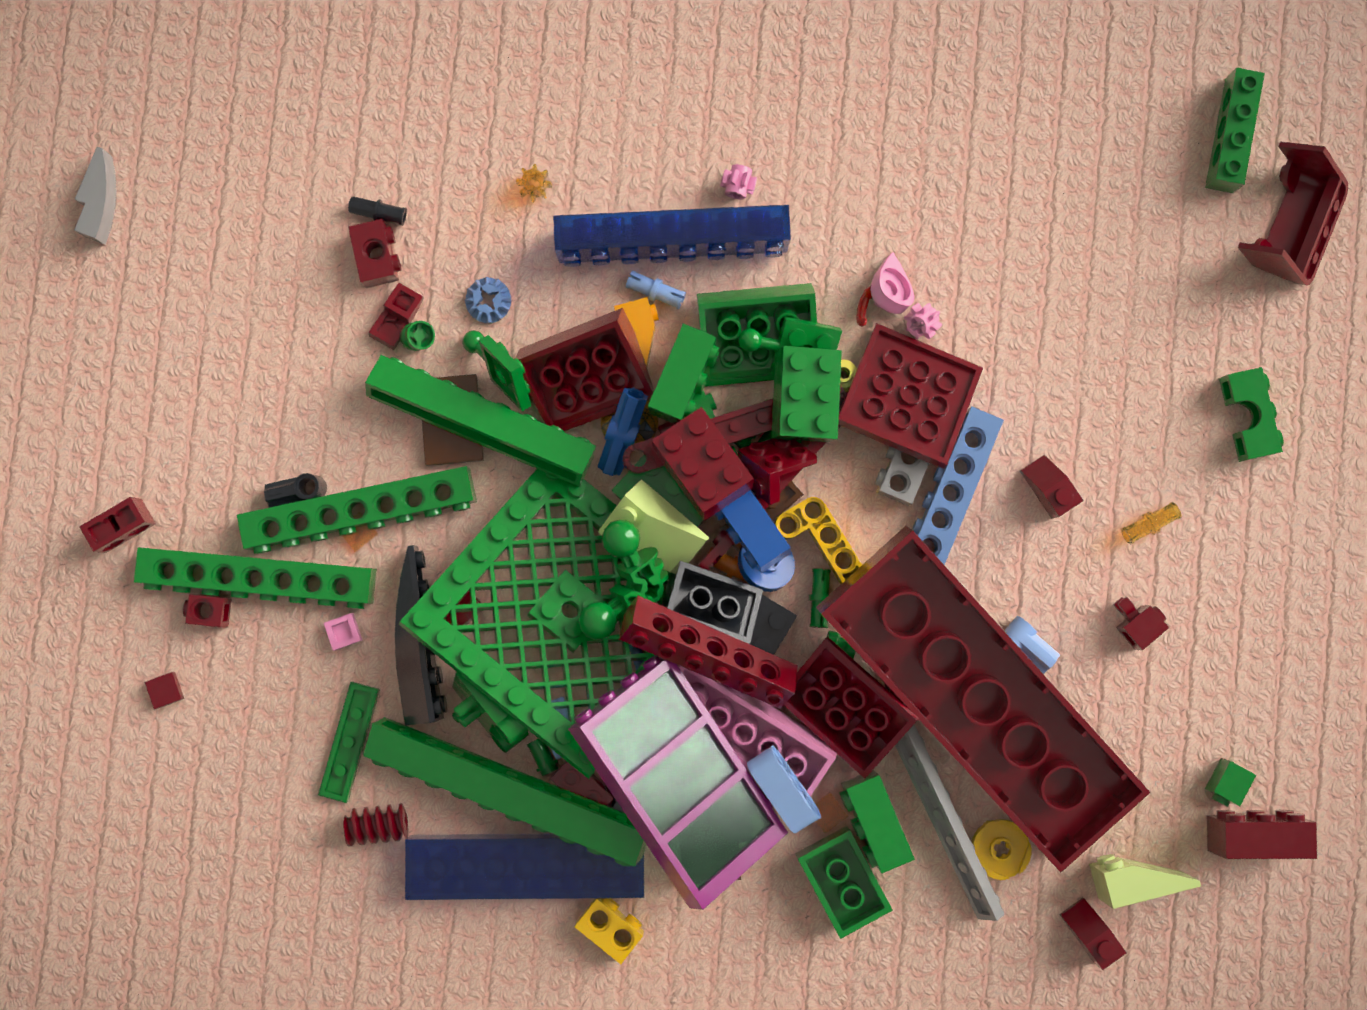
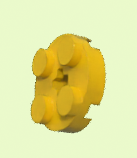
[972,819,1032,880]

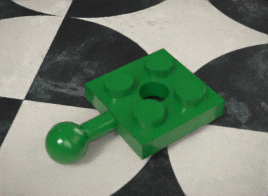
[738,316,842,375]
[462,330,531,412]

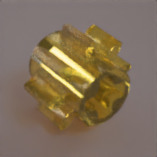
[516,164,552,203]

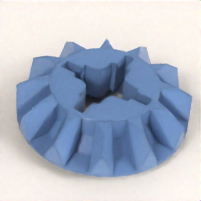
[465,277,511,323]

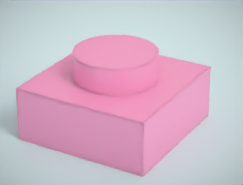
[324,613,363,651]

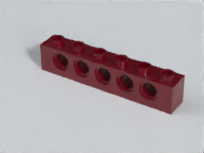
[619,595,798,709]

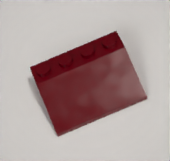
[515,308,654,431]
[784,636,919,779]

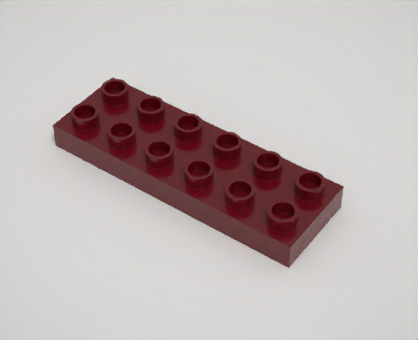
[816,526,1151,873]

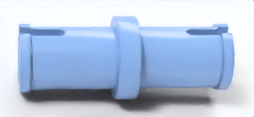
[626,271,686,309]

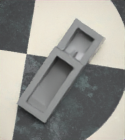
[74,147,117,245]

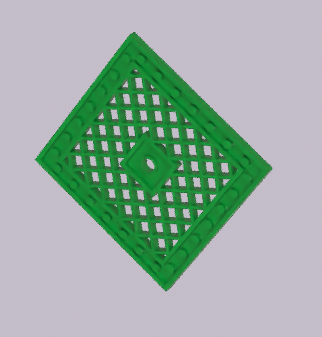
[399,469,679,779]

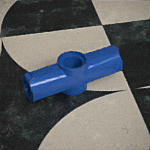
[597,388,648,476]

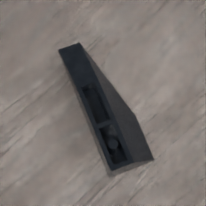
[395,545,447,726]

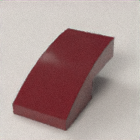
[369,283,424,350]

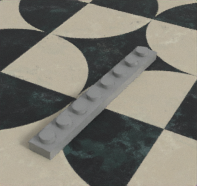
[895,703,1005,921]

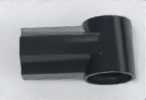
[264,473,327,508]

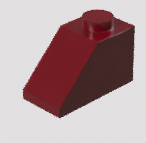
[1020,455,1084,519]
[1060,898,1127,970]

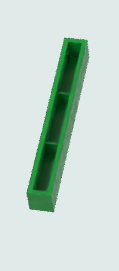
[365,355,596,487]

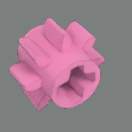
[720,164,757,200]
[904,303,942,340]

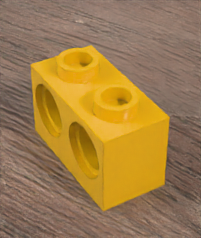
[574,894,644,965]

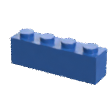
[714,490,791,573]

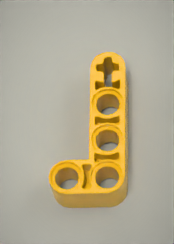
[774,497,862,585]

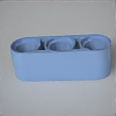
[747,746,821,833]

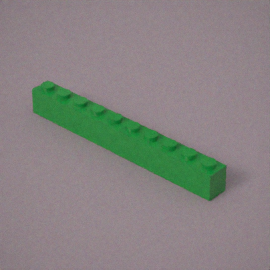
[363,717,646,867]

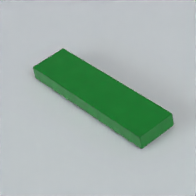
[318,681,380,803]

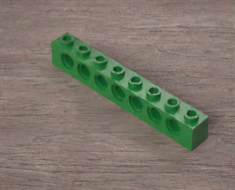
[237,466,477,554]
[134,547,377,609]

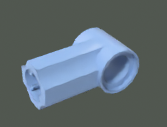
[1004,616,1060,674]

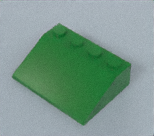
[697,283,817,387]

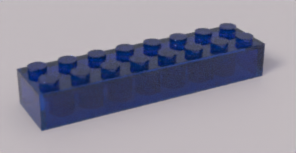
[553,205,791,267]
[405,834,645,900]

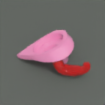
[856,253,914,327]

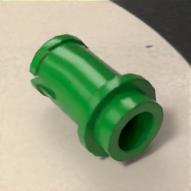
[527,738,558,776]

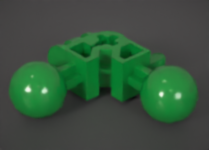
[578,520,669,640]

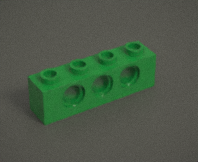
[1205,67,1265,193]

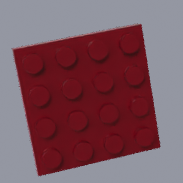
[838,323,983,469]

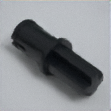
[348,196,407,226]

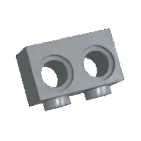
[875,447,929,506]

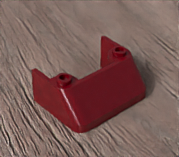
[1238,141,1348,286]

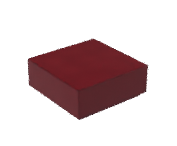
[144,672,184,710]

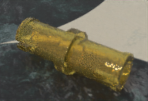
[1121,502,1182,545]

